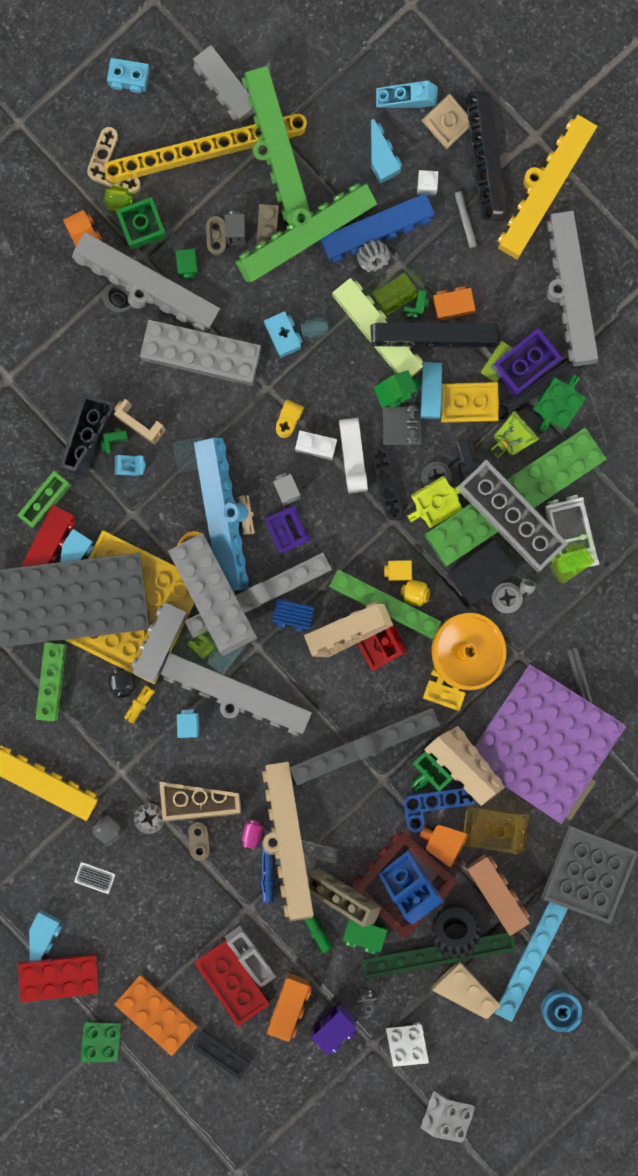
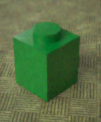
[176,249,198,279]

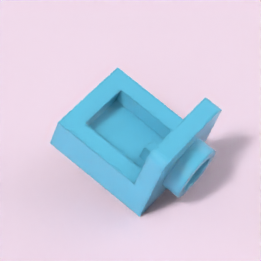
[115,455,146,476]

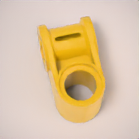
[276,399,304,438]

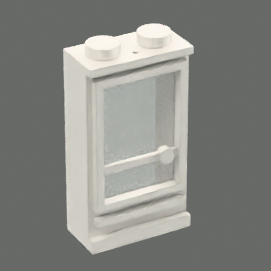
[543,495,599,574]

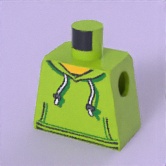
[491,412,539,458]

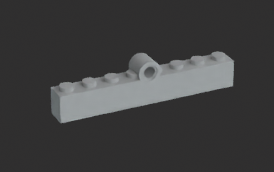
[547,211,598,367]
[72,232,220,333]
[185,553,332,639]
[161,653,312,736]

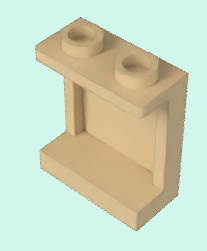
[114,399,166,445]

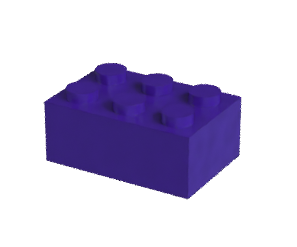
[491,328,562,396]
[311,1001,356,1056]

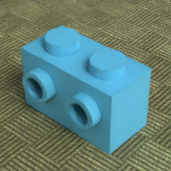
[107,58,150,93]

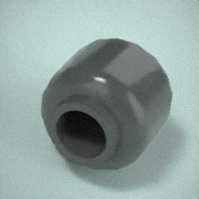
[91,815,121,844]

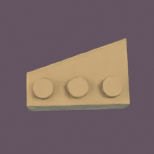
[431,961,501,1019]

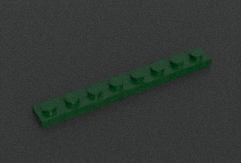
[361,932,516,979]

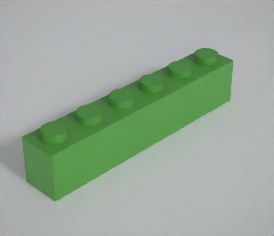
[329,570,441,639]

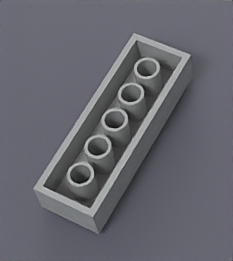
[140,320,261,386]
[457,460,568,572]
[168,533,257,656]

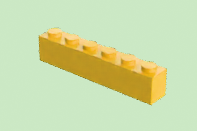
[0,745,99,821]

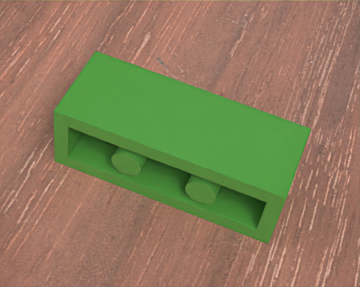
[17,471,71,529]

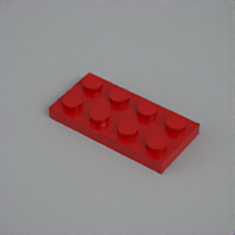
[194,940,270,1026]
[18,954,98,1002]

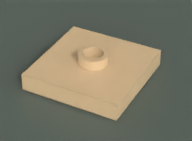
[421,94,469,149]

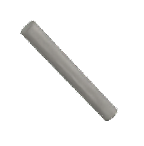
[454,191,477,248]

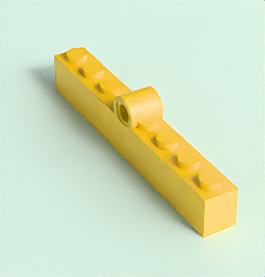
[498,115,597,260]

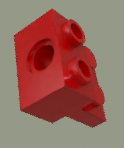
[357,622,408,671]

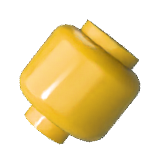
[401,580,430,606]

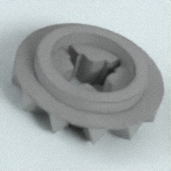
[492,583,523,613]
[134,803,164,834]

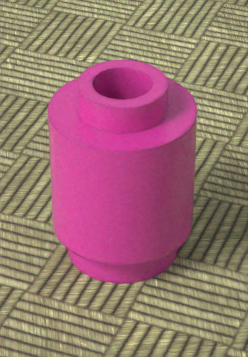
[242,819,264,849]

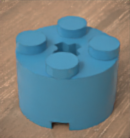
[541,989,582,1032]

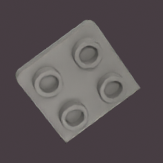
[421,1091,475,1143]

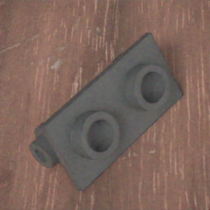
[357,989,377,1014]

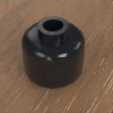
[108,669,135,699]

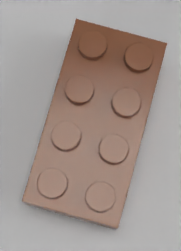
[465,854,530,936]

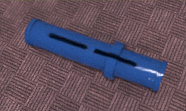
[260,844,276,903]

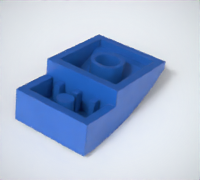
[378,851,443,925]

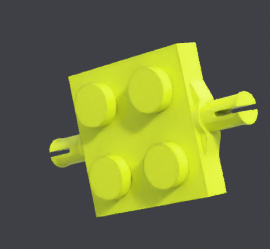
[407,476,463,528]

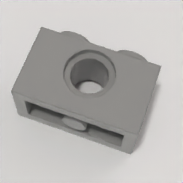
[273,473,301,506]

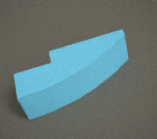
[420,362,442,419]

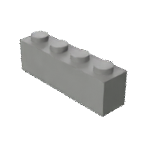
[193,45,255,124]
[131,602,187,683]

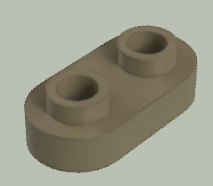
[206,216,226,256]
[188,822,210,861]

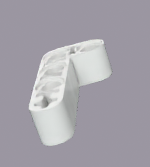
[339,418,368,494]

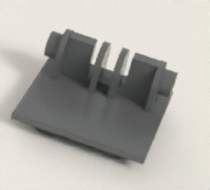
[383,406,421,445]

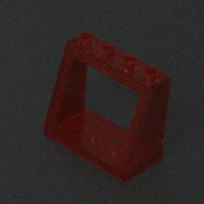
[352,831,458,939]

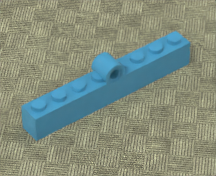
[194,438,249,592]

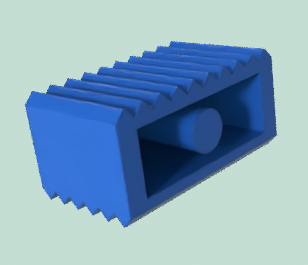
[272,599,314,632]

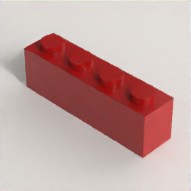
[21,505,76,567]

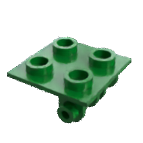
[80,1020,121,1062]

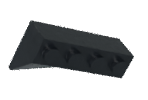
[60,394,117,476]

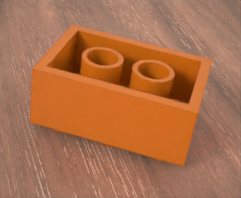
[267,972,312,1042]

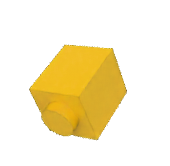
[384,561,412,581]

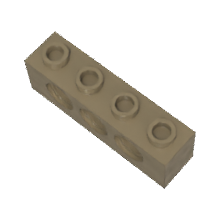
[307,868,382,927]

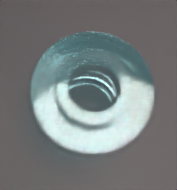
[300,317,329,339]

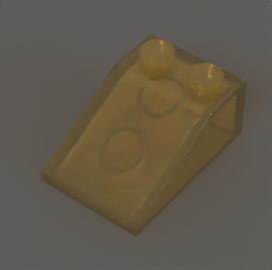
[464,807,529,854]

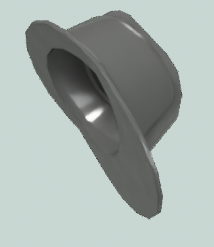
[102,284,142,313]

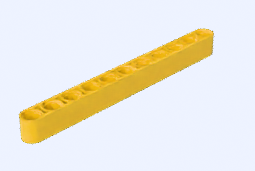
[104,114,307,183]

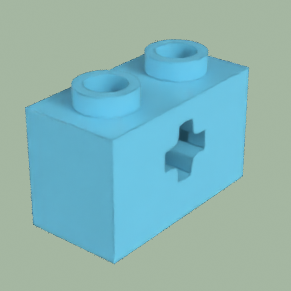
[264,311,303,358]
[177,709,199,738]

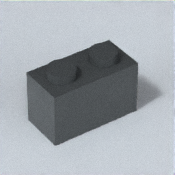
[225,211,246,246]

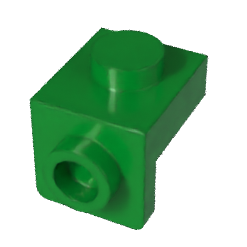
[403,290,429,319]
[101,428,129,455]

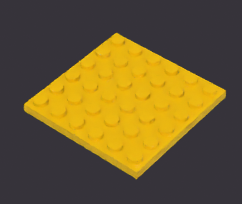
[65,530,195,684]

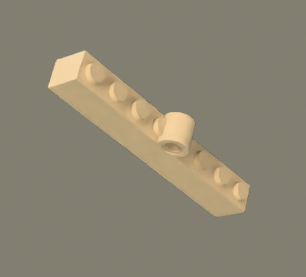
[262,762,313,922]

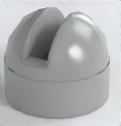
[519,579,536,595]

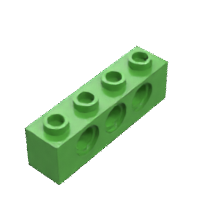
[35,642,67,721]

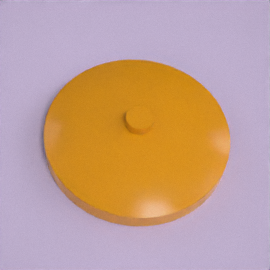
[431,613,506,690]

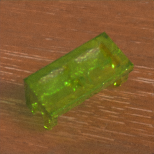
[373,273,417,316]
[187,635,217,659]

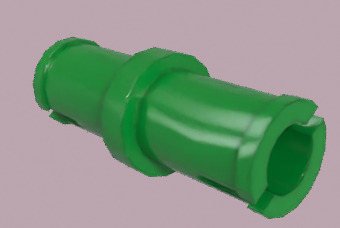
[304,914,333,953]

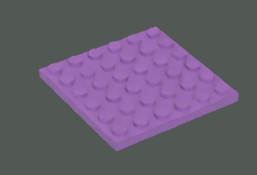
[475,664,627,824]

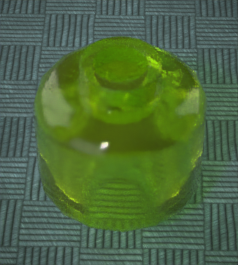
[103,185,132,211]

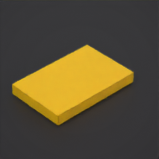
[441,382,499,423]

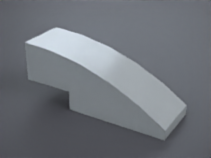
[225,926,276,988]

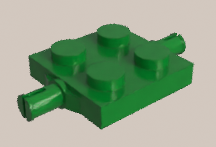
[533,374,586,433]

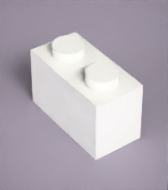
[295,431,337,460]

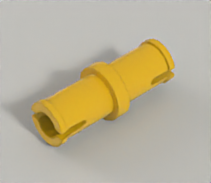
[124,685,155,724]

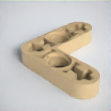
[87,127,141,194]

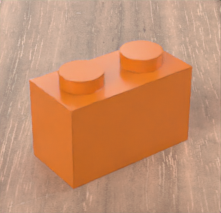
[432,286,475,321]

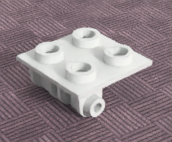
[386,1022,429,1067]

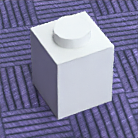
[417,170,438,196]

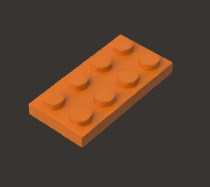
[114,974,198,1056]

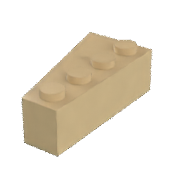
[304,602,393,657]
[424,726,505,806]
[160,782,242,822]

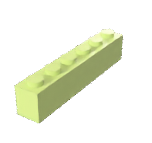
[332,278,423,377]

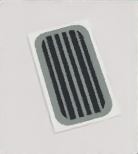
[74,862,115,894]

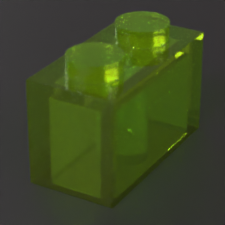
[548,542,595,584]

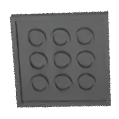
[541,825,638,924]

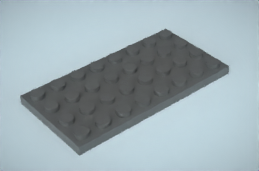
[0,553,150,647]

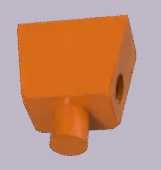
[419,825,469,867]

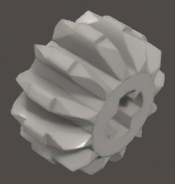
[357,240,390,272]

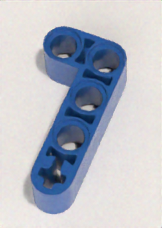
[404,787,477,832]

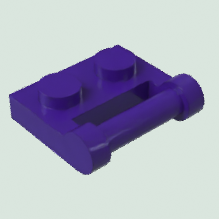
[264,505,311,554]

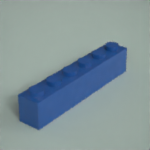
[320,193,435,263]

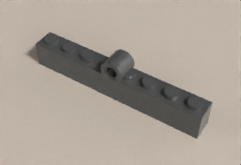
[290,707,440,785]

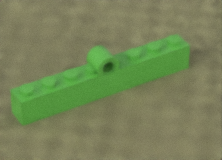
[242,66,310,221]
[235,183,377,282]

